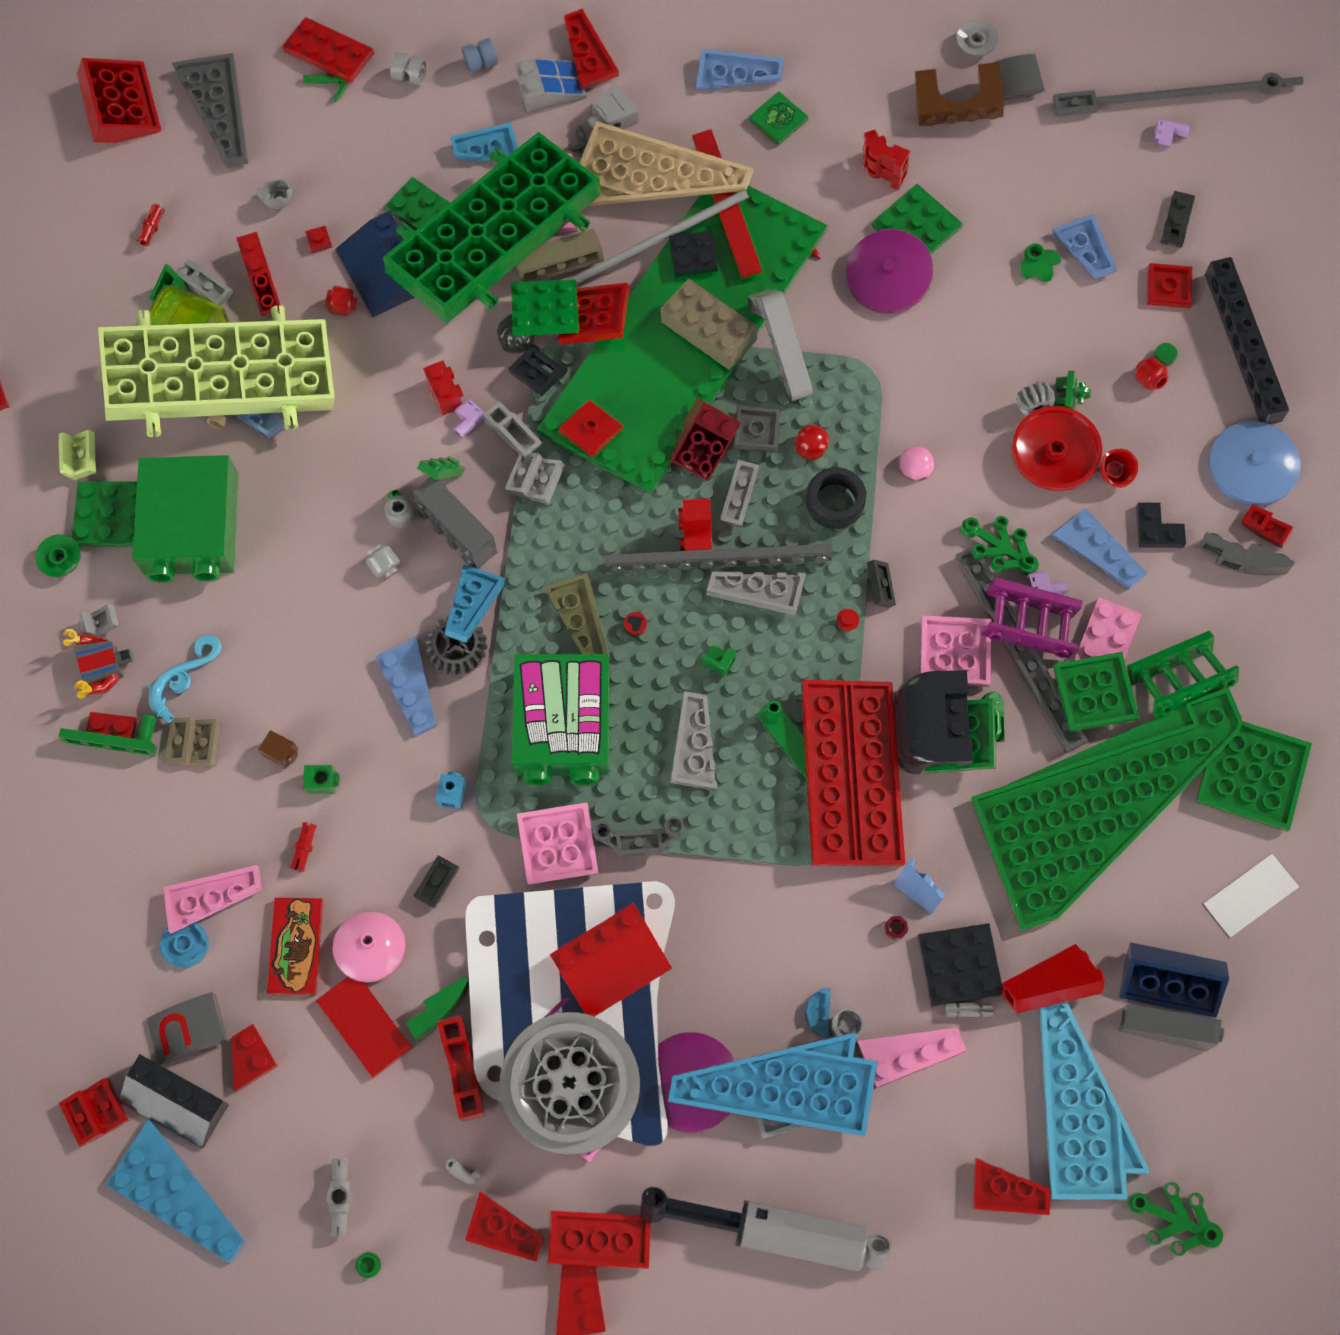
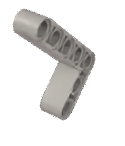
[747,289,813,402]

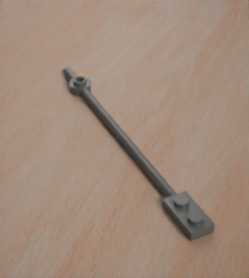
[1052,72,1304,117]

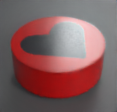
[624,612,647,636]

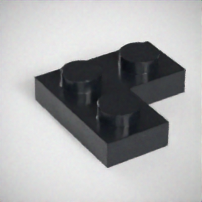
[1136,502,1186,548]

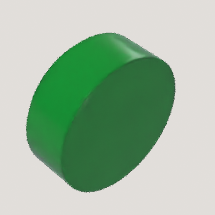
[1154,343,1178,366]

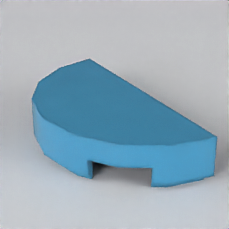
[805,988,830,1038]

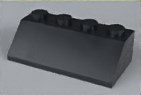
[119,1054,229,1149]

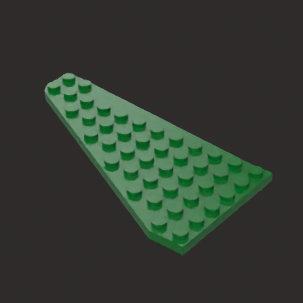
[971,688,1242,932]

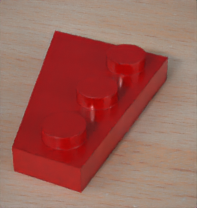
[973,1158,1051,1216]
[465,1191,545,1262]

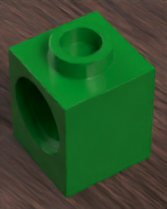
[303,765,340,794]

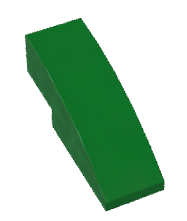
[406,976,469,1042]

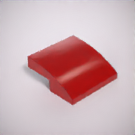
[59,1078,129,1147]

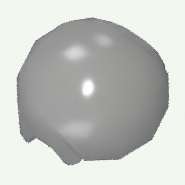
[258,179,293,210]

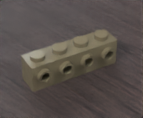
[515,228,604,282]

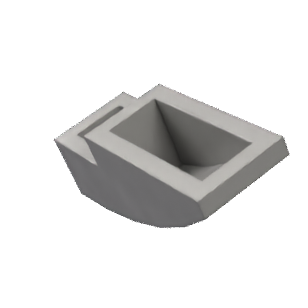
[483,401,542,457]

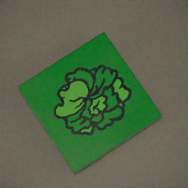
[749,91,809,146]

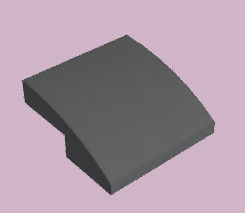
[992,54,1045,101]

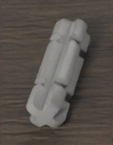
[945,1003,993,1018]

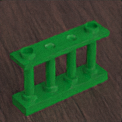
[1127,630,1239,718]

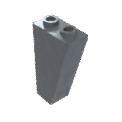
[1119,1004,1224,1051]

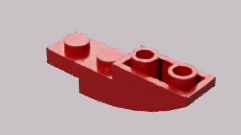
[236,231,281,316]

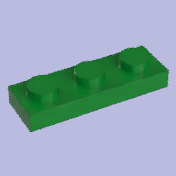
[417,456,465,480]

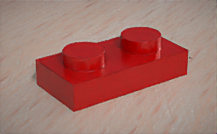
[85,712,137,738]

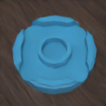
[160,922,209,968]

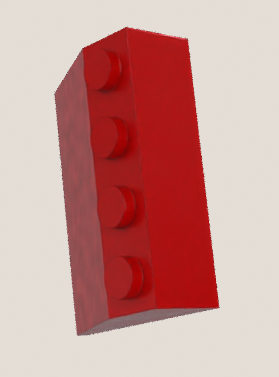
[77,58,161,143]
[549,903,672,1017]

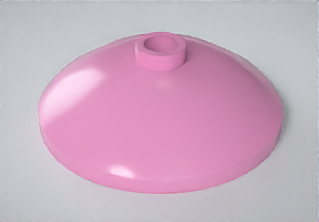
[333,912,405,982]

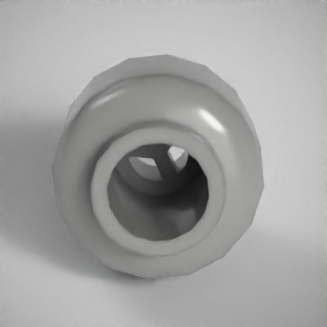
[384,496,415,529]
[366,544,400,579]

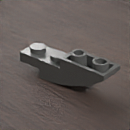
[1197,532,1295,576]

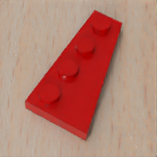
[564,9,619,91]

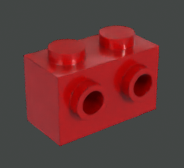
[423,360,463,416]

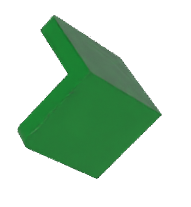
[701,645,737,677]

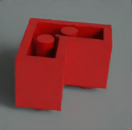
[678,498,712,551]

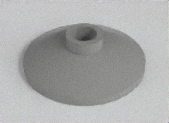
[956,20,998,57]

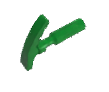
[303,75,348,102]

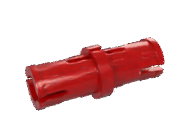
[136,203,165,247]
[290,822,317,872]

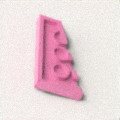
[163,865,262,934]
[857,1028,967,1088]

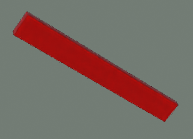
[692,129,762,279]

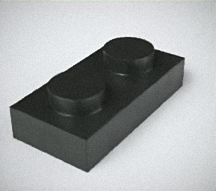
[867,559,896,608]
[413,855,459,909]

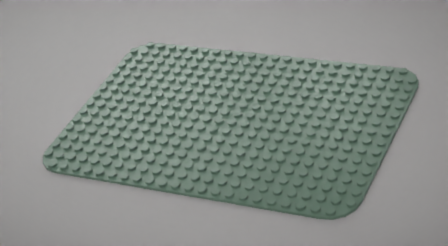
[475,337,882,866]

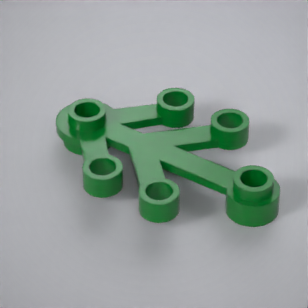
[960,516,1039,575]
[1127,1182,1223,1256]

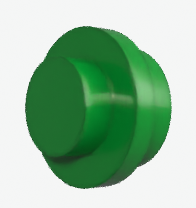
[356,1252,381,1278]

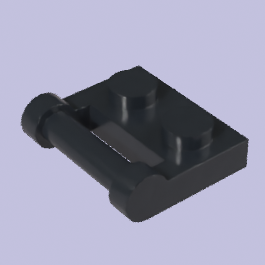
[508,344,568,396]

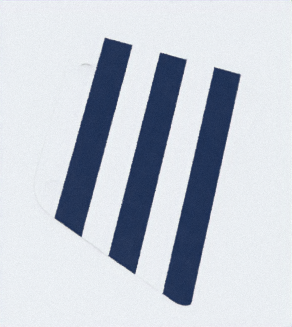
[465,881,675,1146]

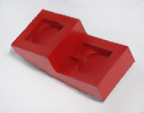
[1241,504,1293,548]

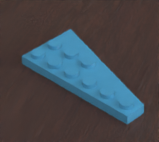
[106,1119,245,1263]

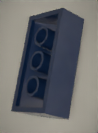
[1119,942,1230,1018]

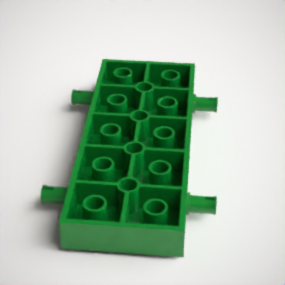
[383,131,600,324]

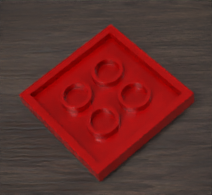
[558,283,630,345]

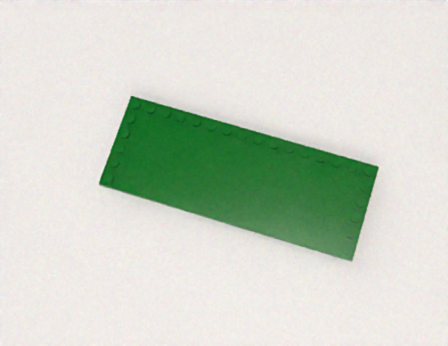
[537,185,828,494]

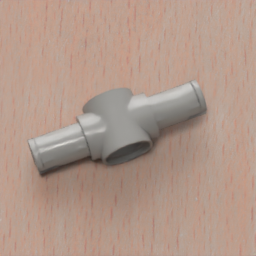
[326,1158,353,1237]

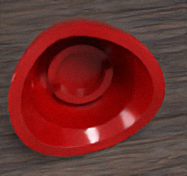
[1099,448,1139,488]

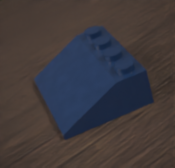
[335,211,415,318]

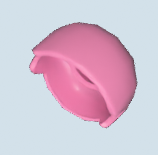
[899,446,934,481]

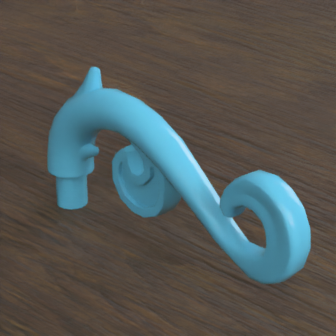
[148,634,222,723]

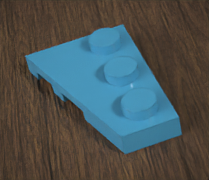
[450,122,518,162]

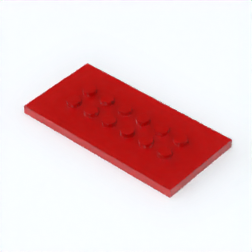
[801,680,906,866]

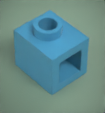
[435,772,467,810]

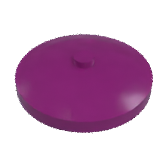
[846,229,933,314]
[658,1032,735,1133]

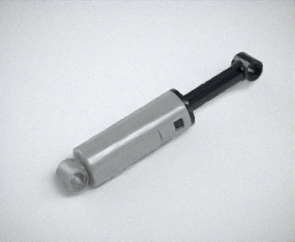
[640,1187,892,1271]

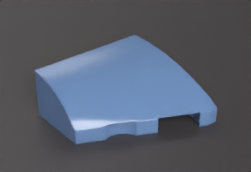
[893,859,946,915]

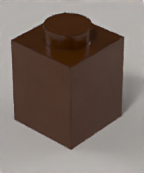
[258,730,298,769]

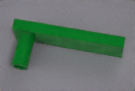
[756,700,807,781]
[58,714,157,756]

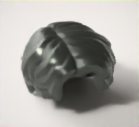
[497,314,536,354]

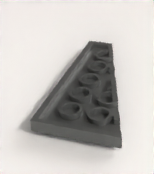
[172,53,248,167]

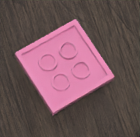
[920,615,991,687]
[517,803,599,885]

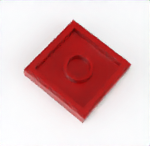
[1147,263,1193,309]

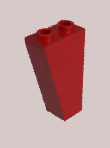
[1002,944,1105,1014]

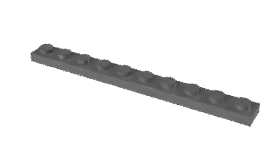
[604,544,833,574]
[955,546,1088,753]

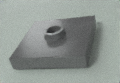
[733,406,781,453]

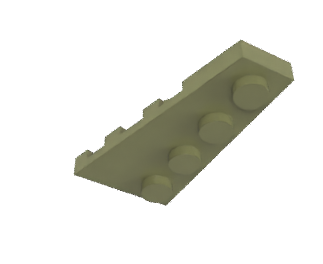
[544,573,611,660]

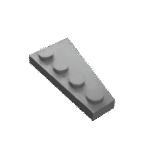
[706,572,806,616]
[670,691,717,791]

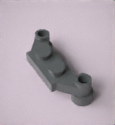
[593,816,684,857]

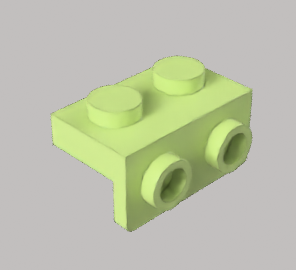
[59,430,96,480]

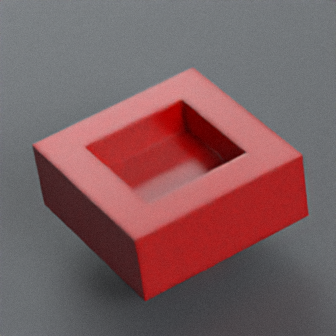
[305,225,332,253]

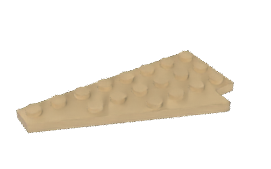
[580,122,754,206]

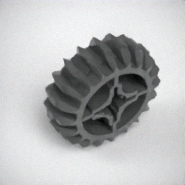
[425,615,488,676]

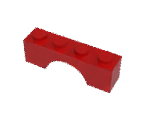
[437,1016,486,1122]

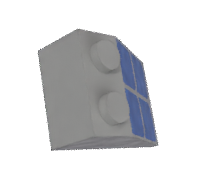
[515,58,587,112]

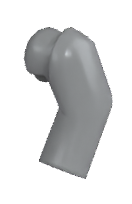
[445,1158,481,1185]

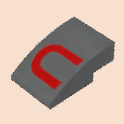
[147,992,228,1065]

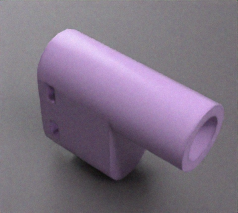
[1153,119,1190,146]
[453,398,484,439]
[1027,571,1068,595]

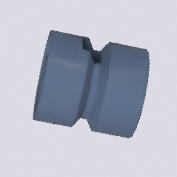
[461,38,498,74]

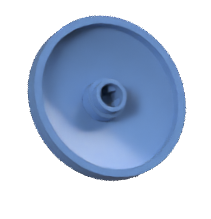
[1209,421,1301,506]

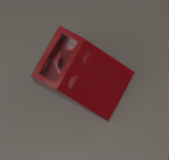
[670,397,741,481]

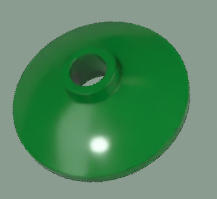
[35,534,81,578]

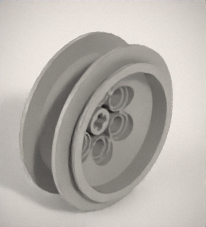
[500,1012,640,1155]

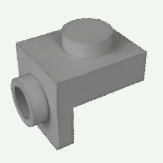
[78,604,119,637]

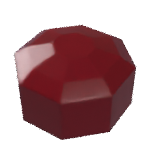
[884,916,908,940]

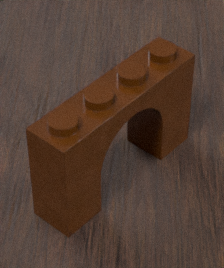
[915,62,1004,126]

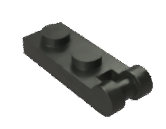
[1161,191,1195,248]

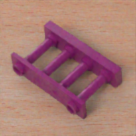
[981,577,1082,658]

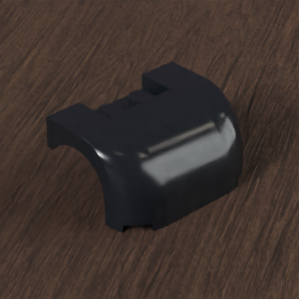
[894,670,973,774]

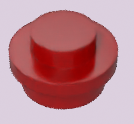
[836,609,859,631]

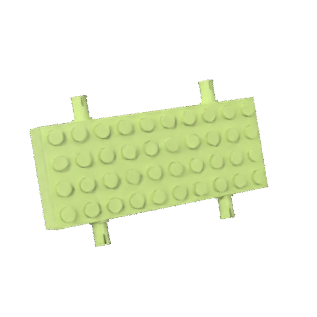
[98,305,335,437]

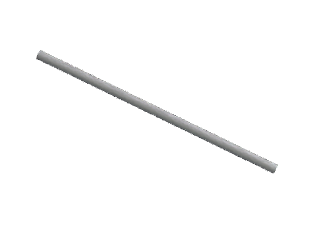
[567,190,748,284]

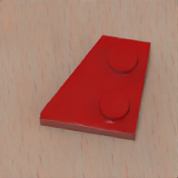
[232,1024,278,1092]

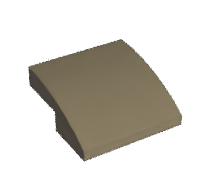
[165,717,221,766]

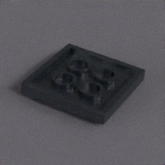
[918,923,1002,1007]

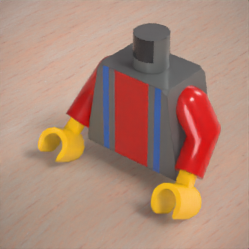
[63,629,133,699]

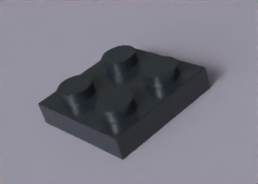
[669,230,718,277]

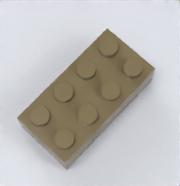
[661,279,757,370]

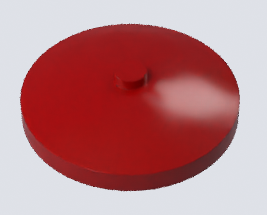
[1011,406,1103,491]

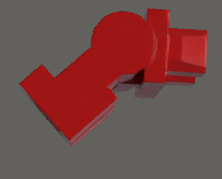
[862,130,910,190]

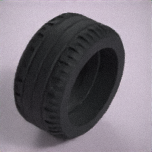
[806,467,866,529]

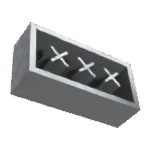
[413,477,498,569]

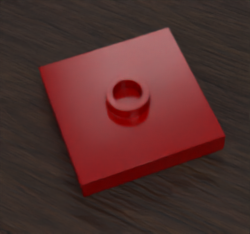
[559,399,623,458]

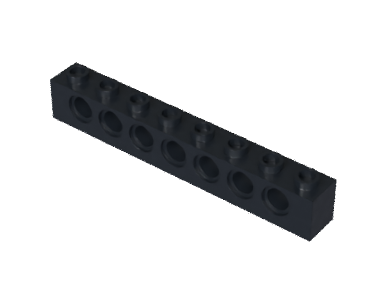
[1204,257,1289,424]

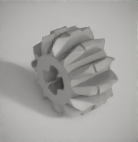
[1016,382,1055,416]

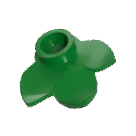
[1020,243,1062,282]

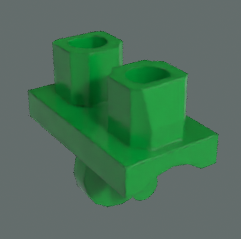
[1054,371,1091,410]

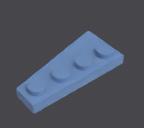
[1051,508,1147,590]

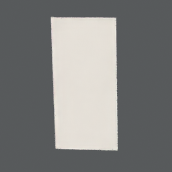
[1204,854,1299,938]

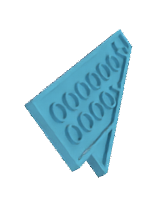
[1039,1002,1149,1200]

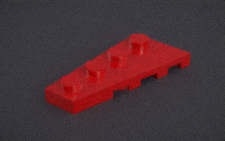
[556,1265,606,1335]

